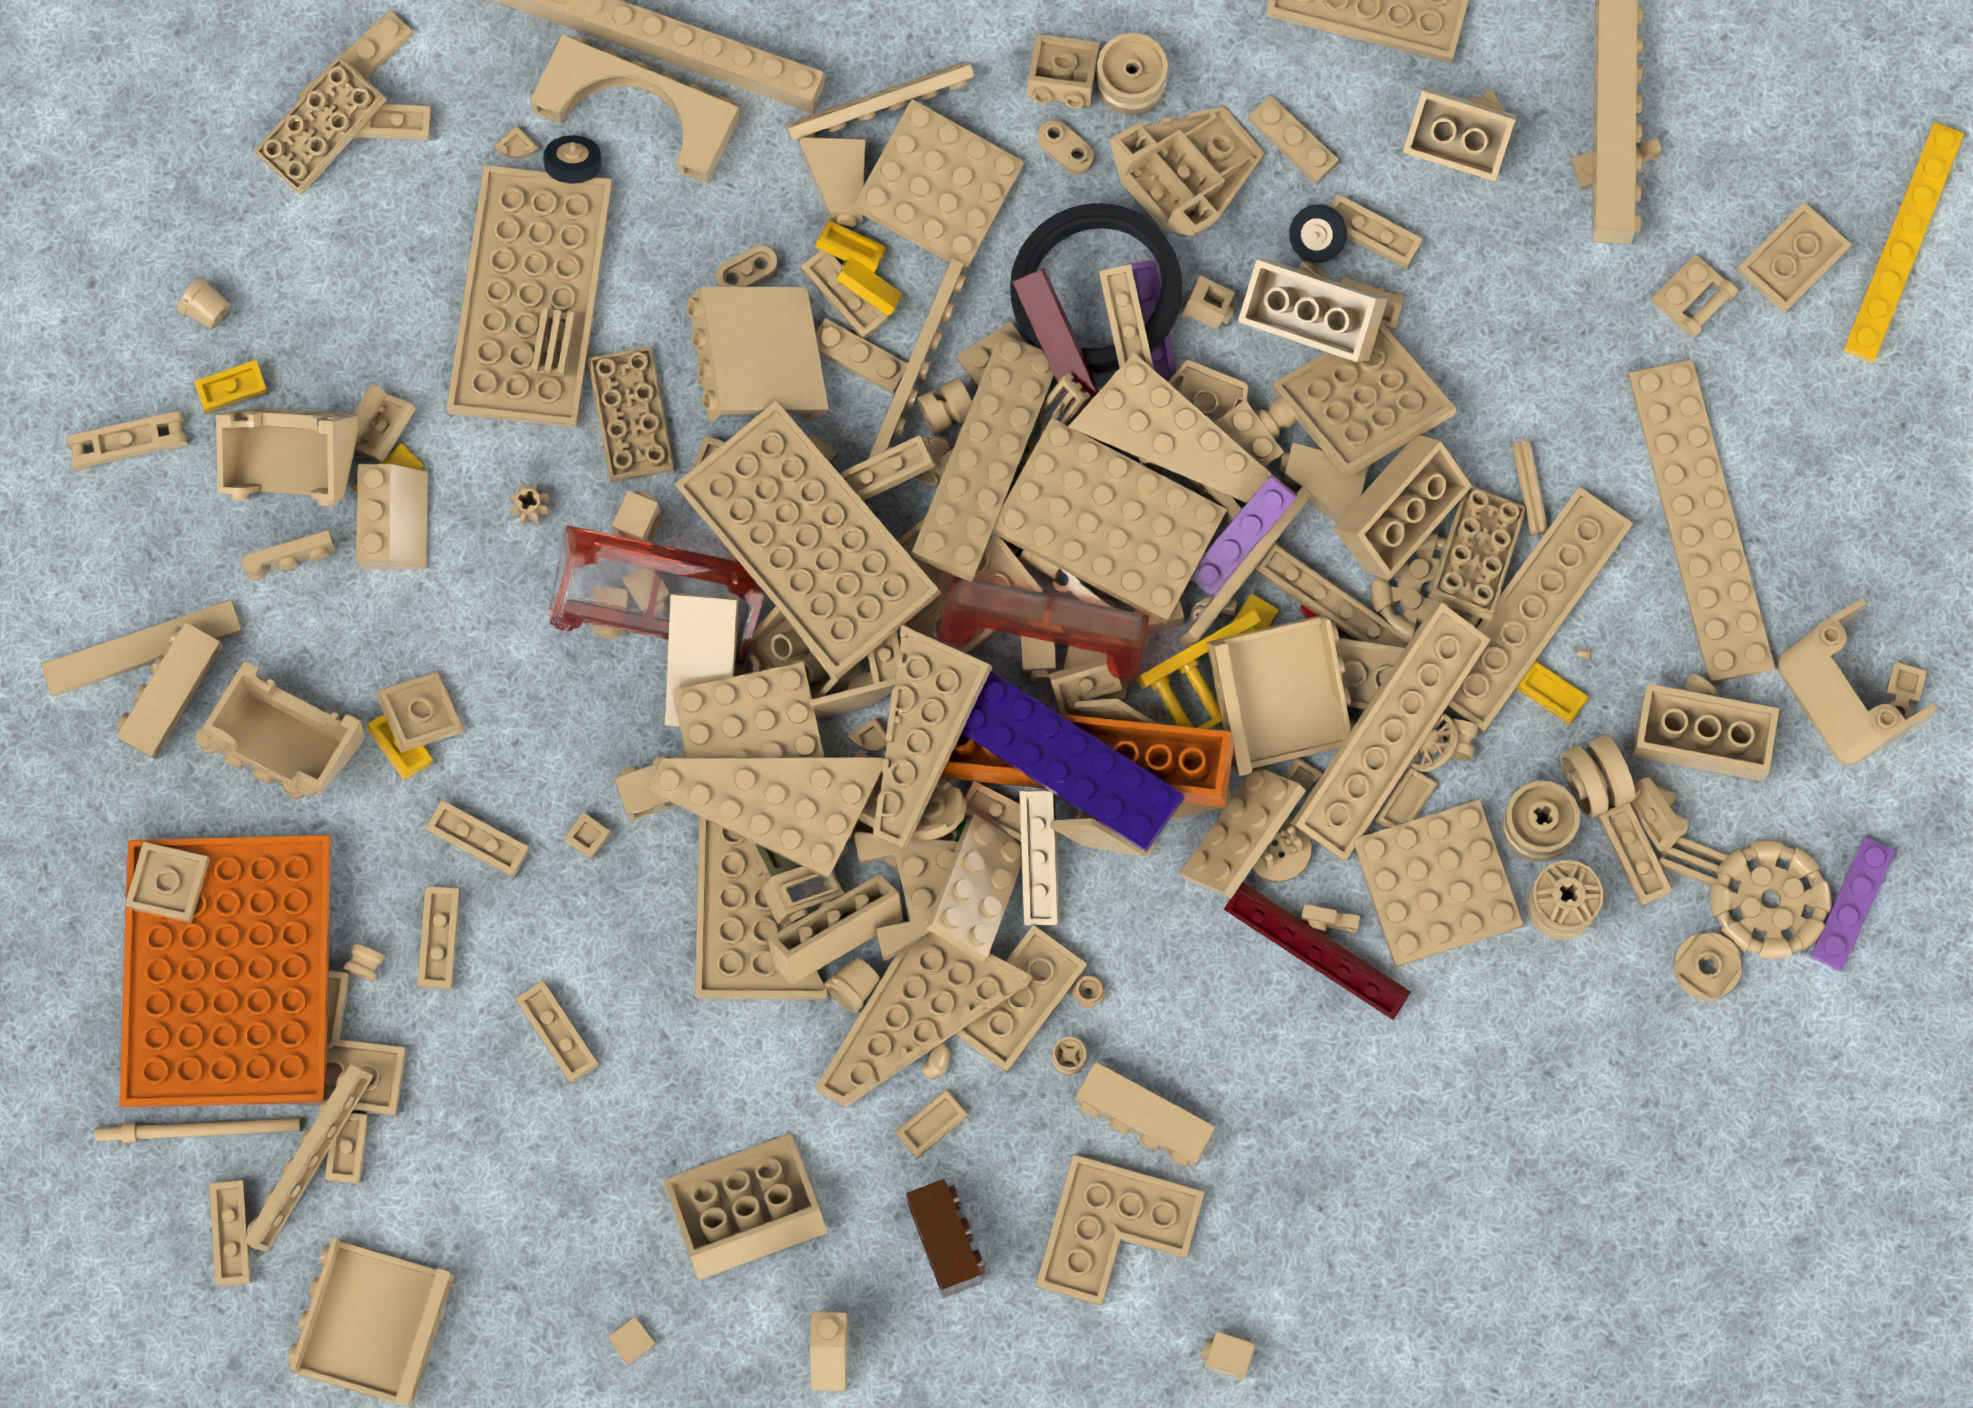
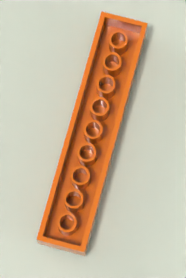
[940,714,1234,807]

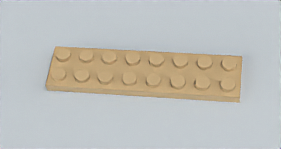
[910,333,1054,582]
[1446,487,1634,734]
[1290,601,1491,862]

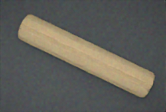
[1512,440,1548,535]

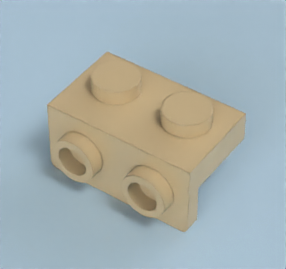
[353,384,416,463]

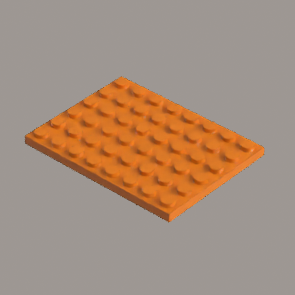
[119,835,331,1108]

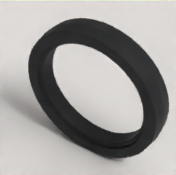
[1010,203,1182,373]

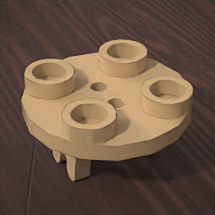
[1252,817,1312,883]

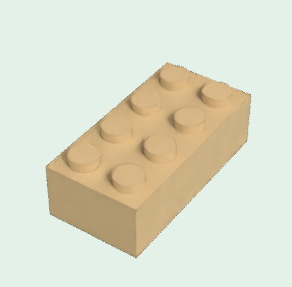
[1238,259,1388,362]
[1333,435,1472,580]

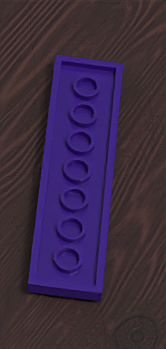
[961,671,1185,853]

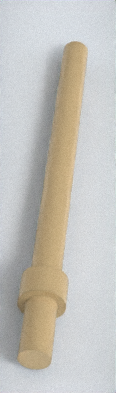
[94,1118,301,1143]

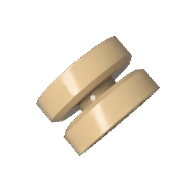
[1096,32,1168,116]
[1560,733,1636,819]
[1502,781,1580,862]

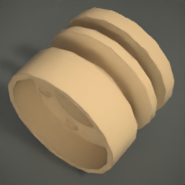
[1527,860,1604,940]

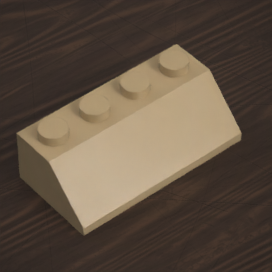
[1631,683,1780,782]

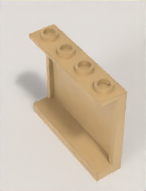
[687,287,829,422]
[1207,615,1355,776]
[287,1237,454,1408]

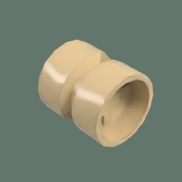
[916,378,972,436]

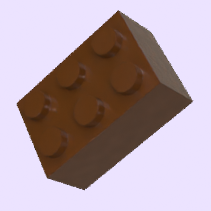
[906,1178,985,1298]

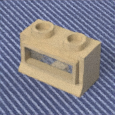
[761,866,844,924]

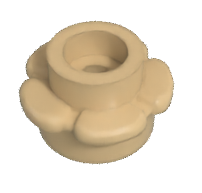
[1072,975,1105,1008]

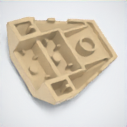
[1110,106,1265,236]

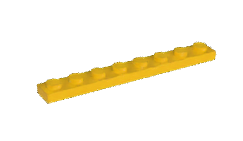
[1843,122,1965,363]

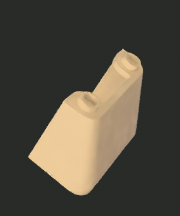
[216,408,359,506]
[203,661,365,797]

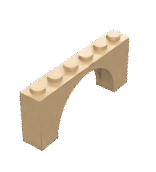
[530,35,740,184]

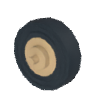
[543,135,602,184]
[1289,204,1347,263]

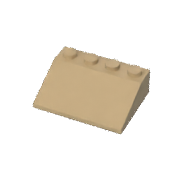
[663,1133,828,1280]

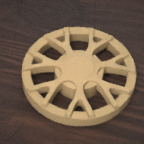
[1409,713,1458,771]

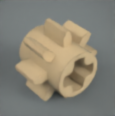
[509,484,549,526]

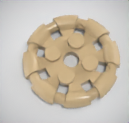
[1371,533,1483,640]
[1710,840,1831,959]

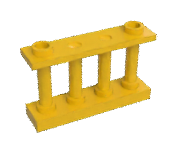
[1136,610,1261,729]

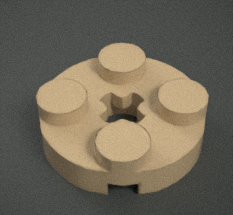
[1673,932,1742,1001]

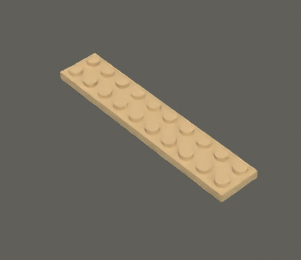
[1628,359,1775,684]

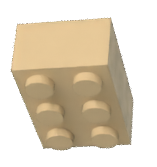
[1402,86,1517,182]

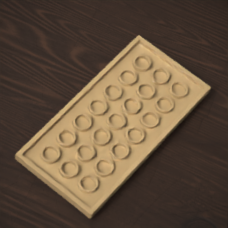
[446,165,613,428]
[674,401,941,679]

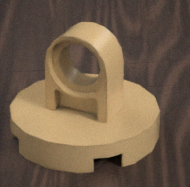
[912,780,967,841]

